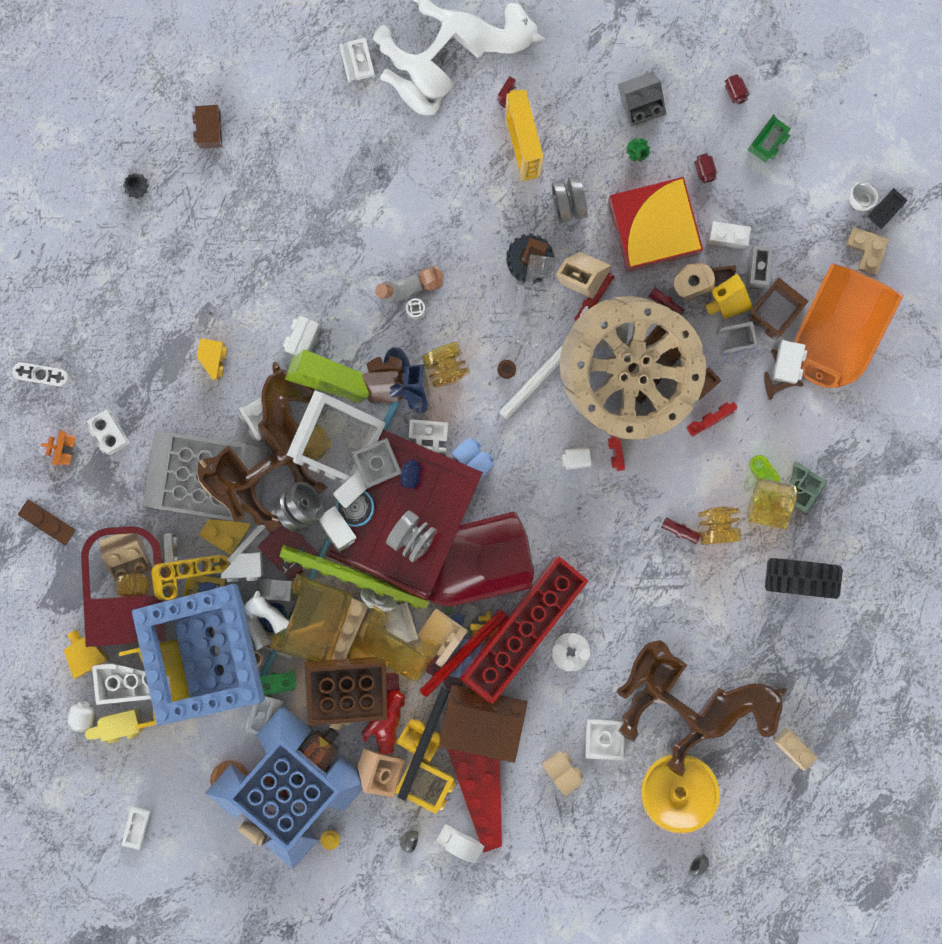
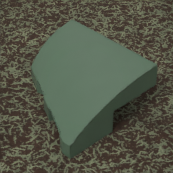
[789,462,827,514]

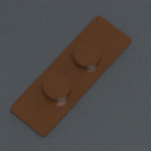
[18,500,75,545]

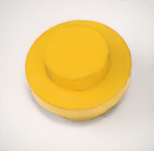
[320,830,340,850]

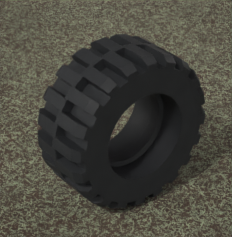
[765,558,843,599]

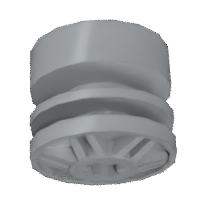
[386,510,437,563]

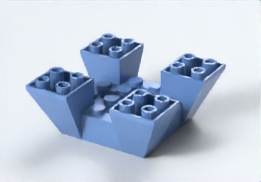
[205,704,363,869]

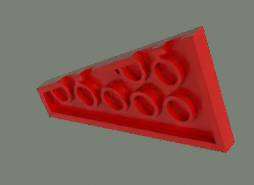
[446,748,502,853]

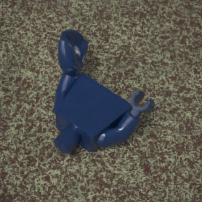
[383,347,429,413]

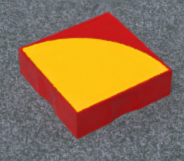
[608,177,703,273]

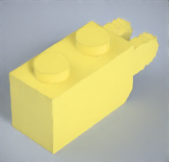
[84,708,144,744]

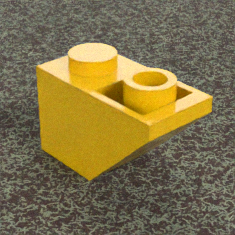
[197,338,228,382]

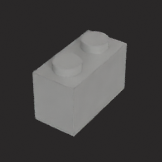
[746,245,773,289]

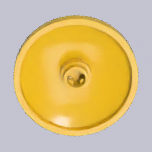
[641,755,720,834]

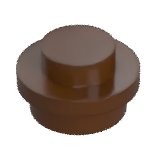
[497,360,516,379]

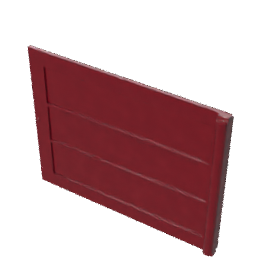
[326,430,483,601]

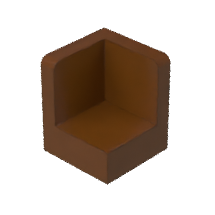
[522,238,548,268]

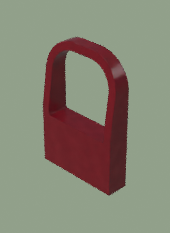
[81,526,166,647]

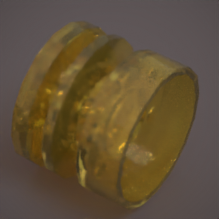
[421,342,470,388]
[698,506,742,545]

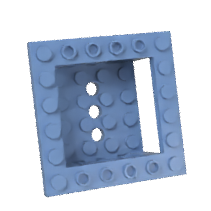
[132,583,265,726]

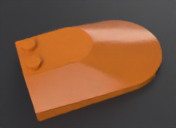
[794,263,904,388]

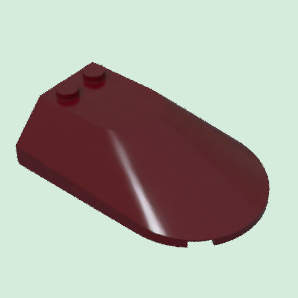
[429,512,534,607]

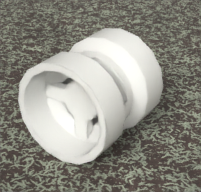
[406,298,426,320]

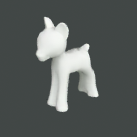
[227,582,293,651]

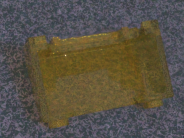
[270,574,352,661]
[355,605,441,681]

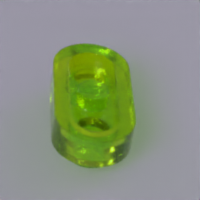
[749,455,781,490]

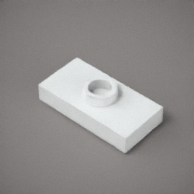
[121,806,151,850]

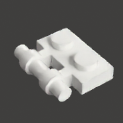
[409,419,448,455]

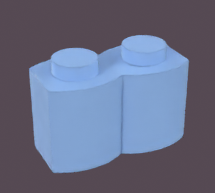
[451,438,494,478]

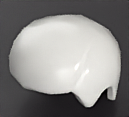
[849,182,878,211]

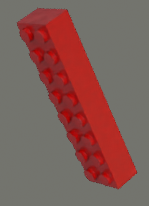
[459,556,588,703]

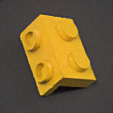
[396,719,441,763]

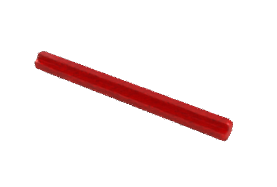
[420,610,507,697]

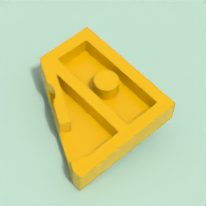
[199,519,252,555]

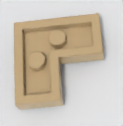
[846,227,889,276]

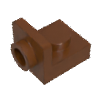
[698,367,721,400]

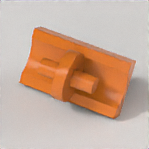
[41,431,75,466]

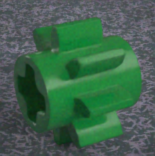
[626,138,650,162]

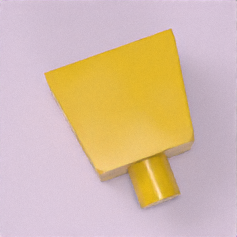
[705,274,753,319]
[64,629,110,679]

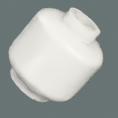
[67,701,95,732]

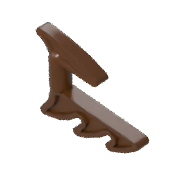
[764,349,804,400]

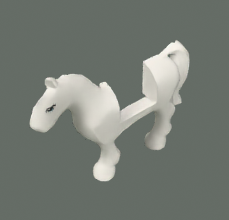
[373,0,545,115]

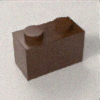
[192,105,223,149]

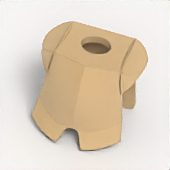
[674,263,716,302]

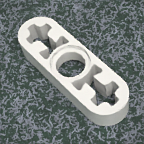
[13,362,70,387]

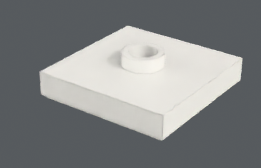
[585,719,625,760]

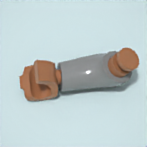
[375,266,444,303]

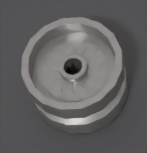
[552,176,588,224]
[274,482,324,532]

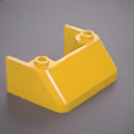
[119,639,190,729]

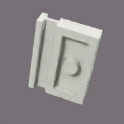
[339,38,375,82]
[381,602,418,647]
[245,695,284,734]

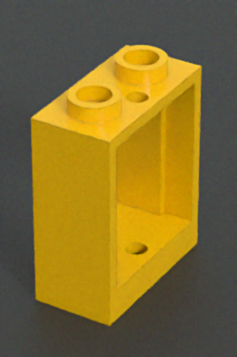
[395,755,456,814]

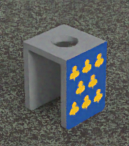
[716,321,758,356]

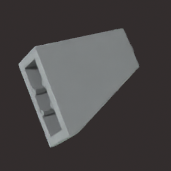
[257,578,297,601]

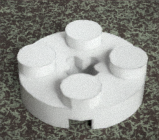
[552,633,590,671]

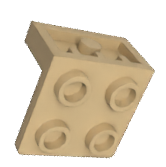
[417,609,468,668]

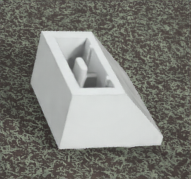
[221,552,264,582]

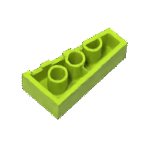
[285,349,369,403]

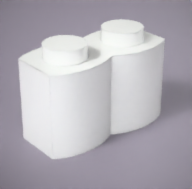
[561,447,591,470]

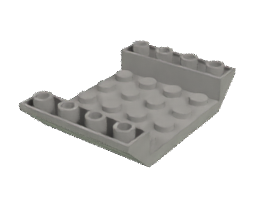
[143,430,269,524]

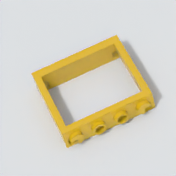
[505,89,544,181]

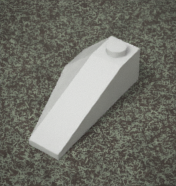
[92,664,171,705]

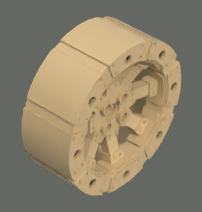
[560,296,706,440]

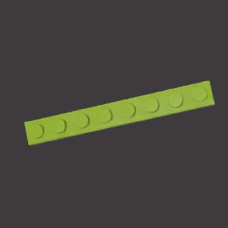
[279,545,429,609]

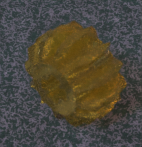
[115,574,149,596]

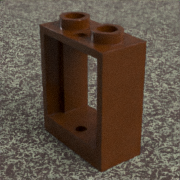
[747,278,809,339]

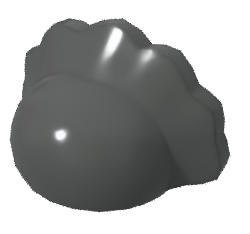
[400,831,418,853]
[688,854,709,876]

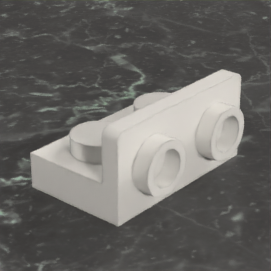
[239,398,264,443]

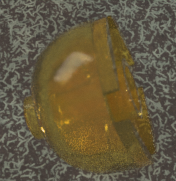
[302,424,331,461]

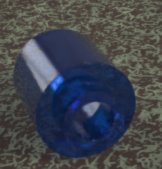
[400,459,422,489]

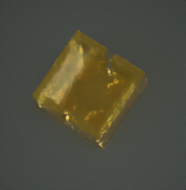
[747,478,797,530]

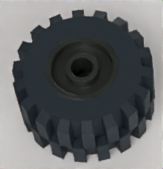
[506,233,554,284]

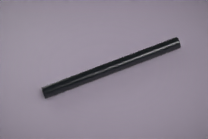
[397,687,450,801]

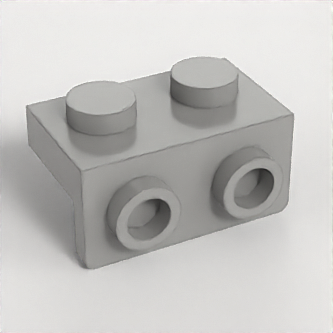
[156,533,180,573]

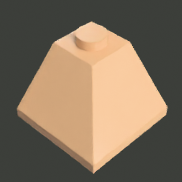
[357,748,406,797]

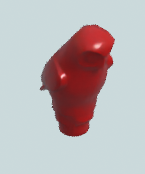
[361,691,406,754]

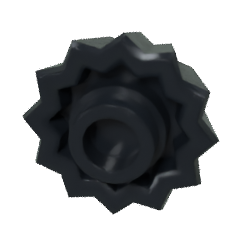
[123,173,149,199]

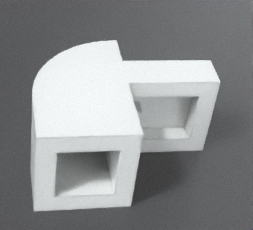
[436,824,485,863]

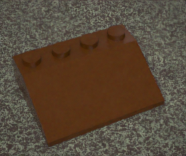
[304,656,387,726]
[438,685,528,763]

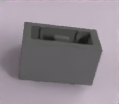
[618,72,666,127]

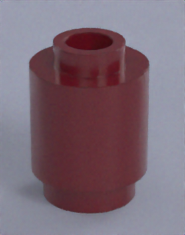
[725,74,750,105]
[694,154,717,184]

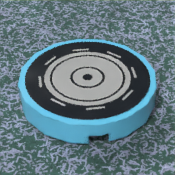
[336,491,375,527]

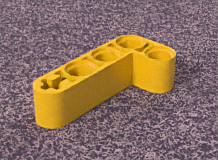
[152,555,230,601]

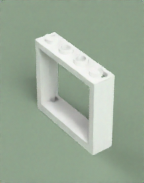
[287,391,385,484]

